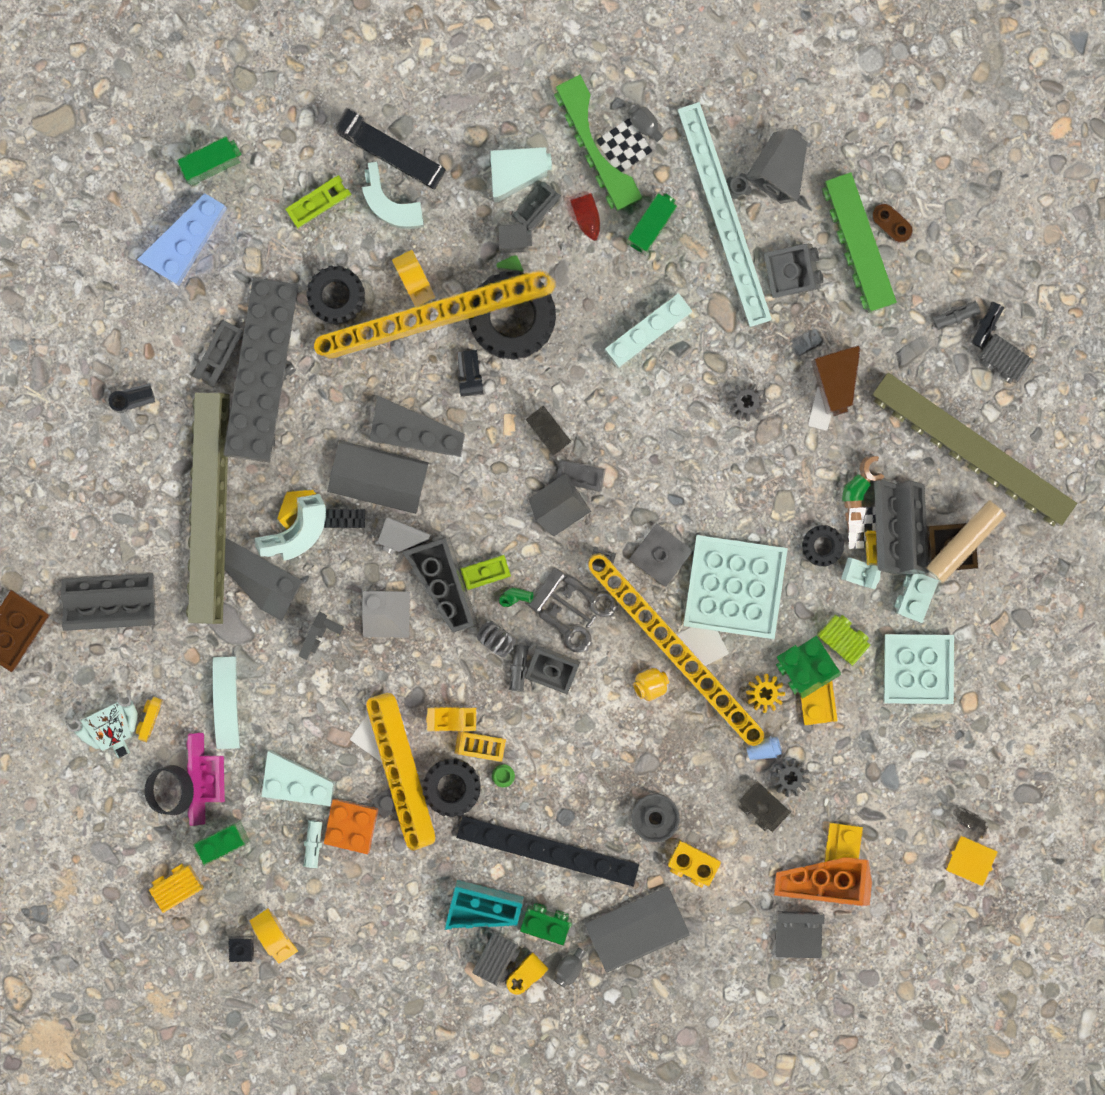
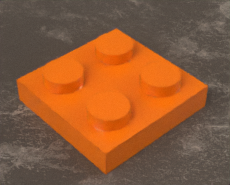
[324,798,378,855]

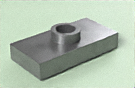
[556,459,606,492]

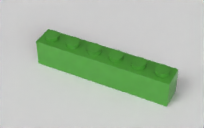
[821,172,897,313]

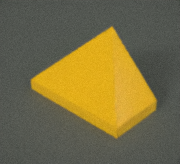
[277,490,326,530]

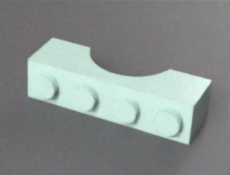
[605,293,692,369]

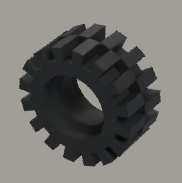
[324,509,365,528]
[802,525,845,567]

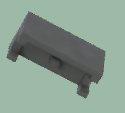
[512,181,561,232]

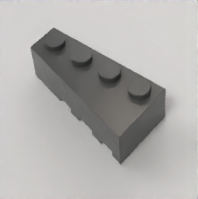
[370,395,465,457]
[402,537,478,633]

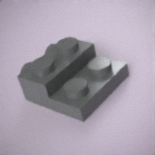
[764,243,824,298]

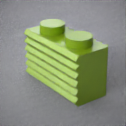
[817,614,870,666]

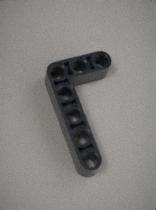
[335,108,446,190]

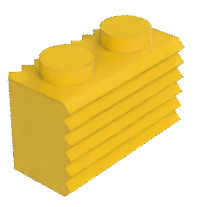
[149,863,204,913]

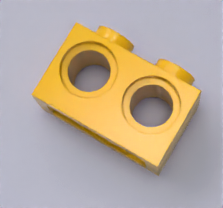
[667,839,721,888]

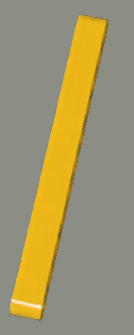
[314,271,555,359]
[588,553,764,746]

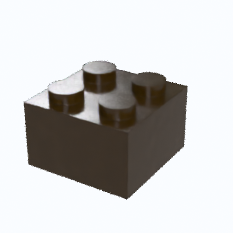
[927,523,978,570]

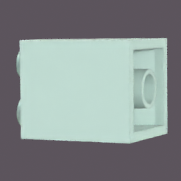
[490,147,552,202]

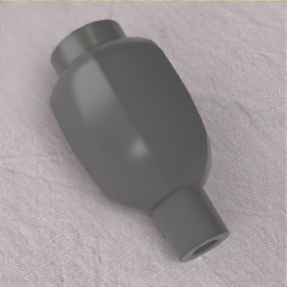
[628,104,664,142]
[553,947,586,988]

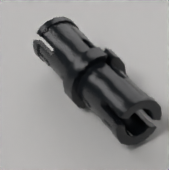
[971,301,1005,349]

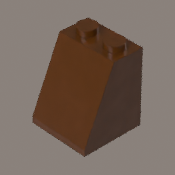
[811,345,860,417]

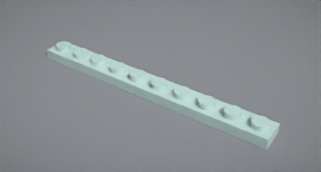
[677,102,772,328]

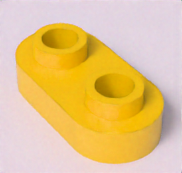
[135,696,162,743]

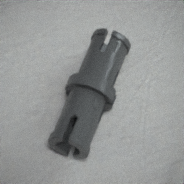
[932,300,981,331]
[509,644,529,692]

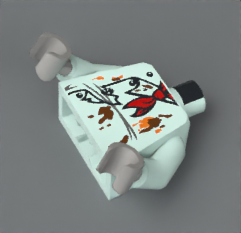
[65,690,138,759]

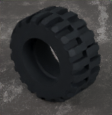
[469,270,556,360]

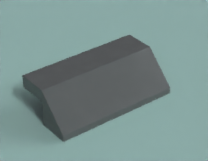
[327,440,429,514]
[874,480,929,574]
[60,573,156,631]
[585,886,690,973]

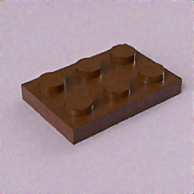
[0,590,51,673]

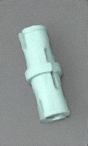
[303,820,323,868]

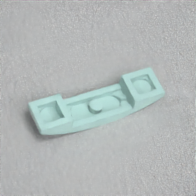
[213,656,240,749]

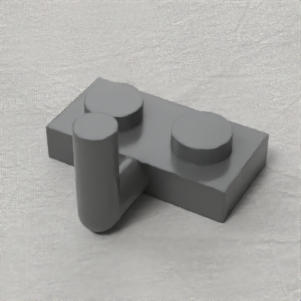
[299,611,344,660]

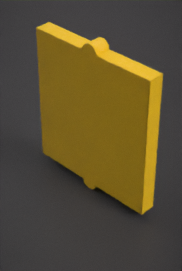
[946,836,998,886]

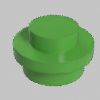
[492,764,515,788]

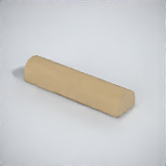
[926,500,1006,584]

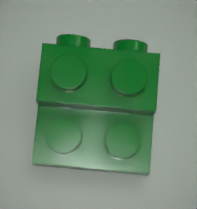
[775,635,841,699]

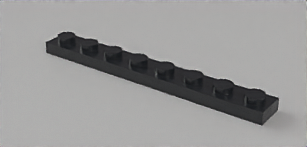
[456,815,640,887]

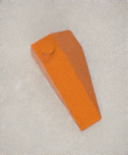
[774,857,872,906]

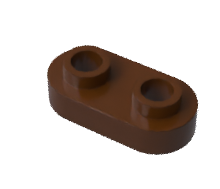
[872,204,913,243]

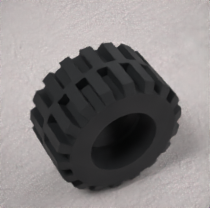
[306,265,365,325]
[423,758,481,817]

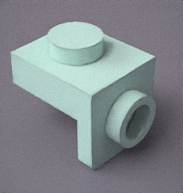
[841,557,881,589]

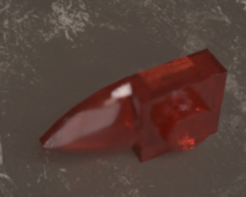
[570,193,600,241]

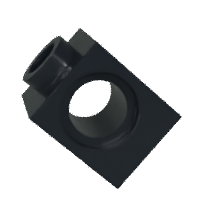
[229,936,254,962]

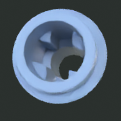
[747,736,782,761]

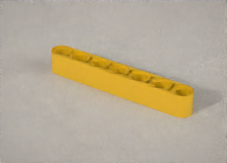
[366,692,435,851]

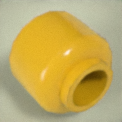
[633,668,669,701]

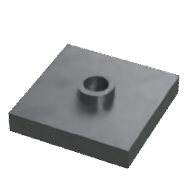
[629,523,693,587]

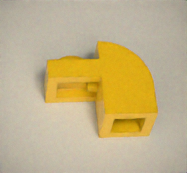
[392,250,436,307]
[426,707,477,731]
[249,908,298,964]

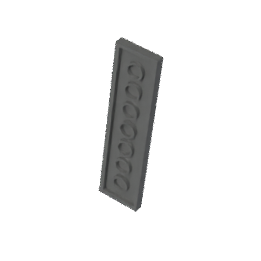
[224,278,299,463]

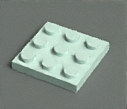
[884,634,954,704]

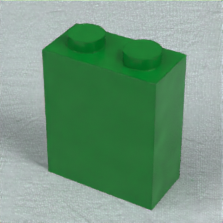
[177,136,242,186]
[626,193,677,256]
[193,820,250,866]

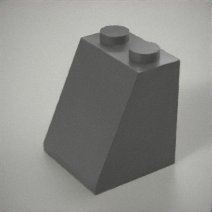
[745,128,808,204]

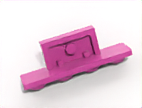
[187,733,225,826]

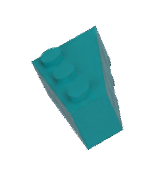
[444,880,524,930]

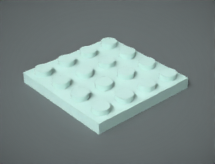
[683,535,788,639]

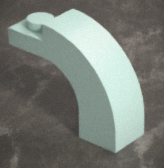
[362,162,424,229]
[255,494,326,560]

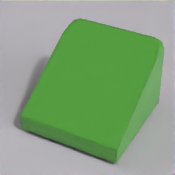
[496,255,524,273]

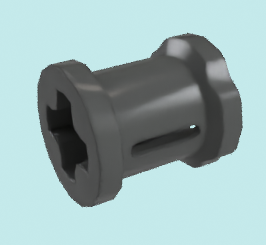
[591,546,616,568]

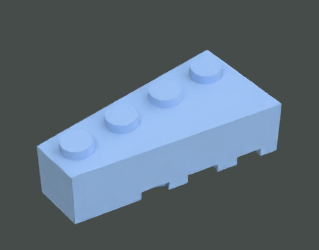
[137,193,227,286]

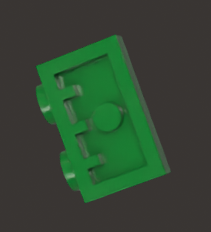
[520,903,572,946]

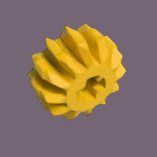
[746,674,785,713]

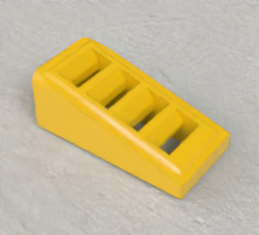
[454,731,506,762]

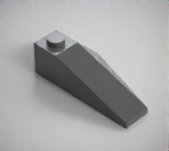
[225,537,304,621]

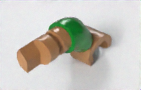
[842,456,884,532]

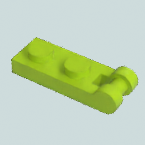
[285,175,352,229]

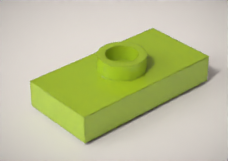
[461,555,511,590]

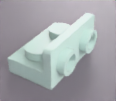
[894,574,939,623]

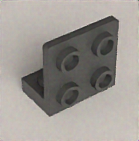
[775,911,825,958]

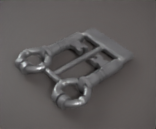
[528,568,618,653]

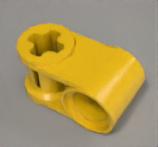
[506,952,549,995]

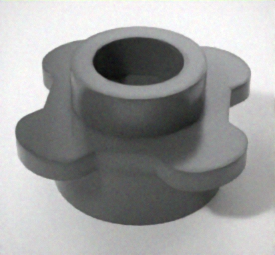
[726,173,752,199]

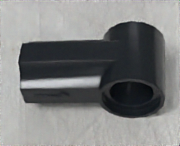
[458,350,483,397]
[108,383,156,413]

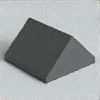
[528,474,591,537]
[525,645,580,694]

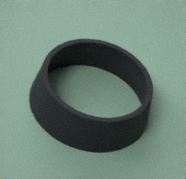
[145,765,194,816]

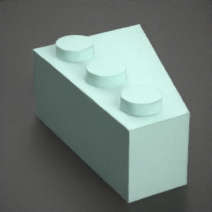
[262,750,335,806]

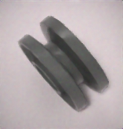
[632,793,680,843]

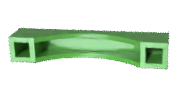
[554,75,642,212]

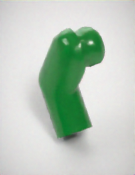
[499,588,533,607]

